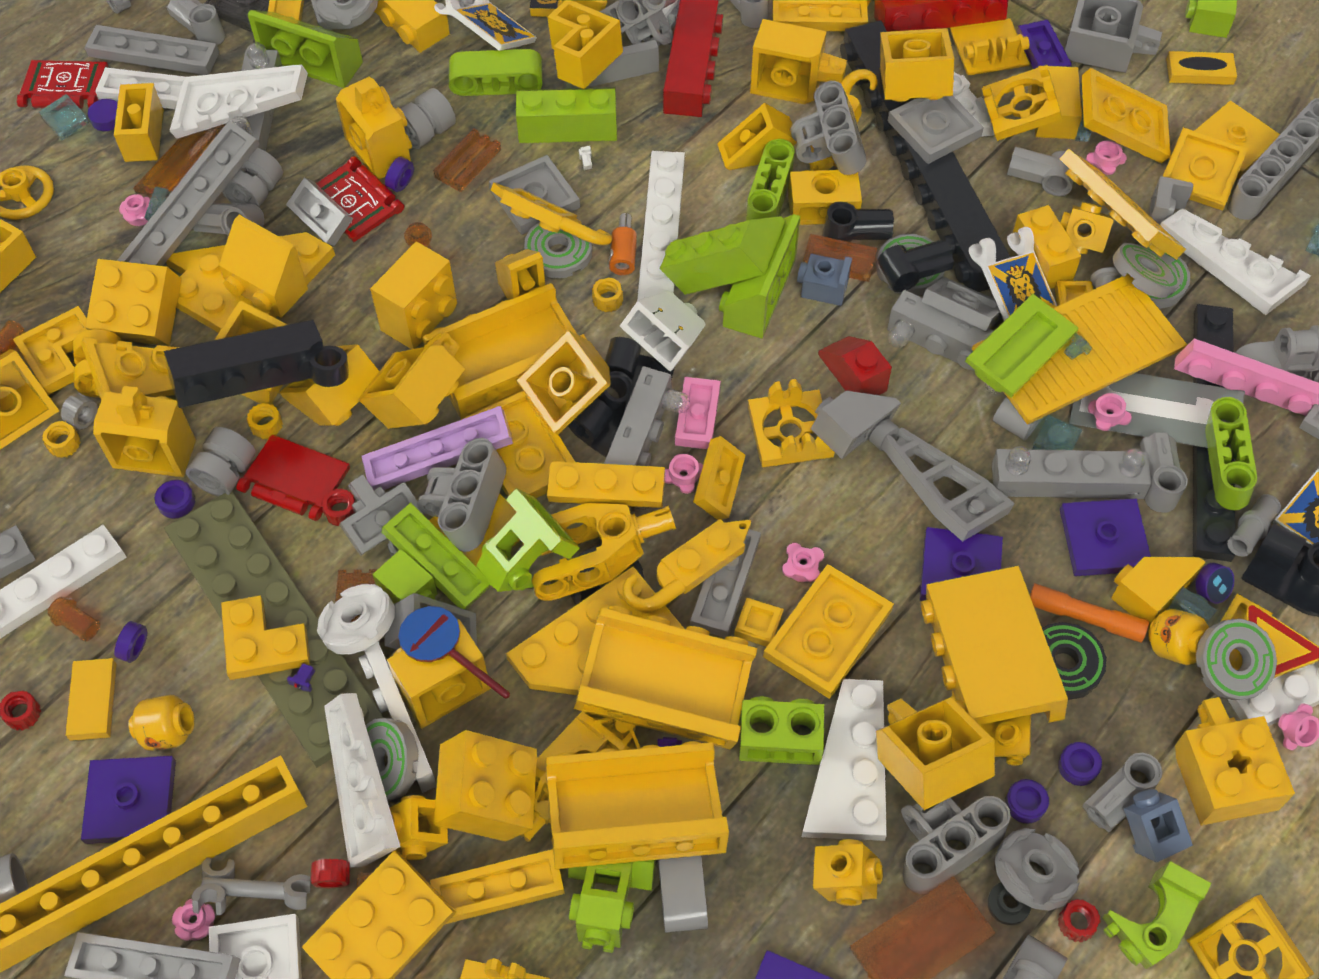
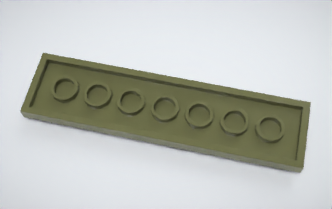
[164,491,384,768]

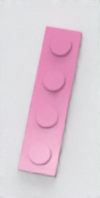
[1174,338,1319,416]

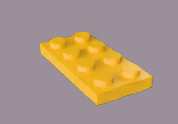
[1060,149,1186,260]

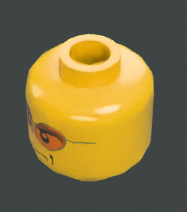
[1148,609,1209,665]
[129,694,194,751]

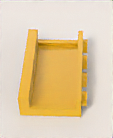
[423,283,587,420]
[921,566,1068,725]
[574,606,757,750]
[546,741,729,869]

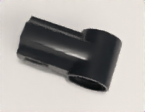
[823,202,894,247]
[878,240,954,292]

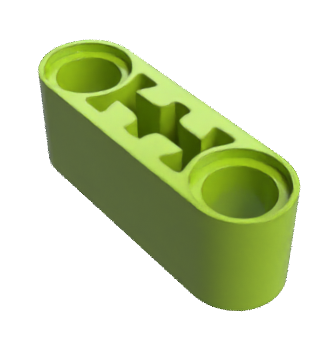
[449,49,543,96]
[746,139,795,221]
[1205,397,1257,510]

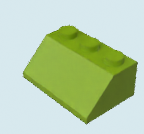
[247,10,363,88]
[516,87,617,143]
[719,214,801,339]
[660,216,785,295]

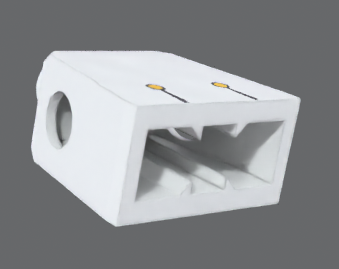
[620,291,706,372]

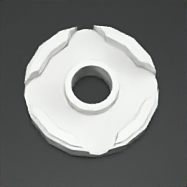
[317,584,395,655]

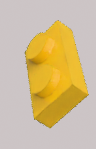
[693,436,746,520]

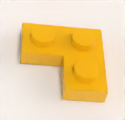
[13,306,87,395]
[221,595,311,680]

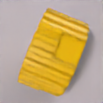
[592,277,623,312]
[247,403,283,440]
[42,421,81,458]

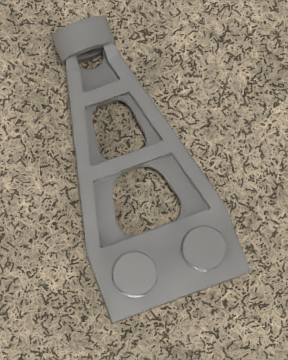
[869,419,1015,542]

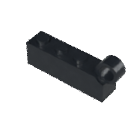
[164,320,349,408]

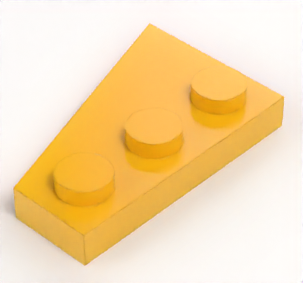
[81,337,180,400]

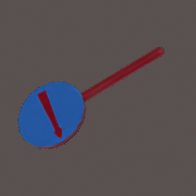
[398,606,510,699]

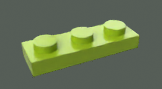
[381,503,491,610]

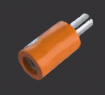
[609,213,637,275]

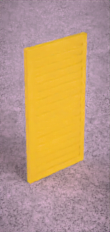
[972,274,1188,425]

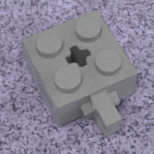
[1065,0,1162,73]

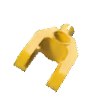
[522,503,676,601]

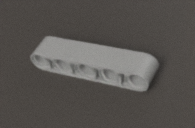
[1228,98,1319,220]

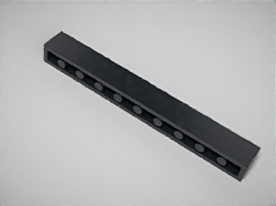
[840,20,1011,292]

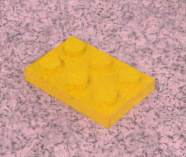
[1082,68,1171,164]
[464,390,575,498]
[763,564,894,699]
[302,850,457,979]

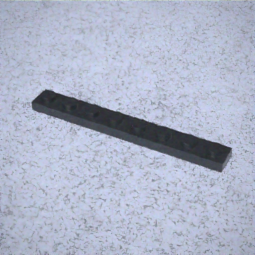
[1193,304,1235,562]

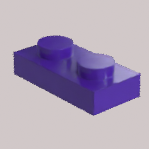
[1017,20,1072,69]

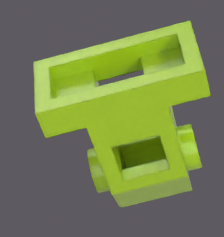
[476,488,580,592]
[568,860,656,953]
[1102,861,1212,969]

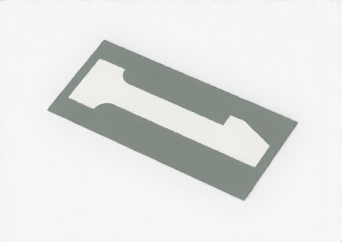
[1069,373,1245,448]

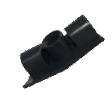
[568,337,675,457]
[1241,523,1319,617]

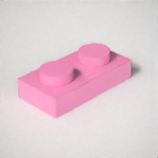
[675,377,721,449]

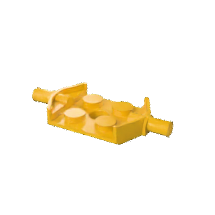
[520,711,641,842]

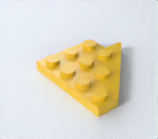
[166,232,335,333]
[506,567,684,695]

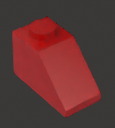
[818,336,892,395]

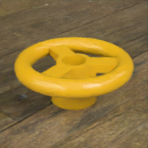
[0,165,54,220]

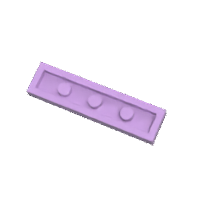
[362,406,513,490]

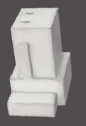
[578,146,592,170]

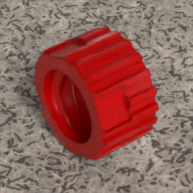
[321,488,356,526]
[0,690,41,731]
[311,859,350,888]
[1058,899,1101,942]

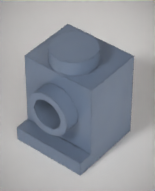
[797,254,852,306]
[1124,789,1193,862]

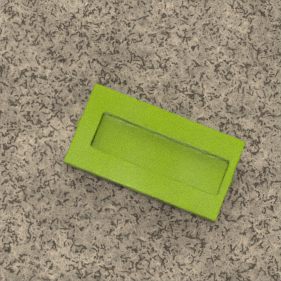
[965,294,1079,398]

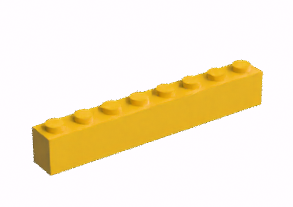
[0,755,308,973]

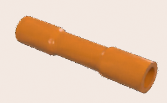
[1030,583,1149,643]

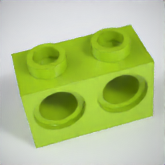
[739,696,824,765]

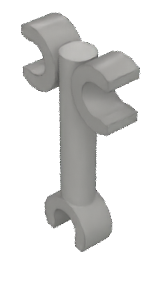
[192,858,311,915]

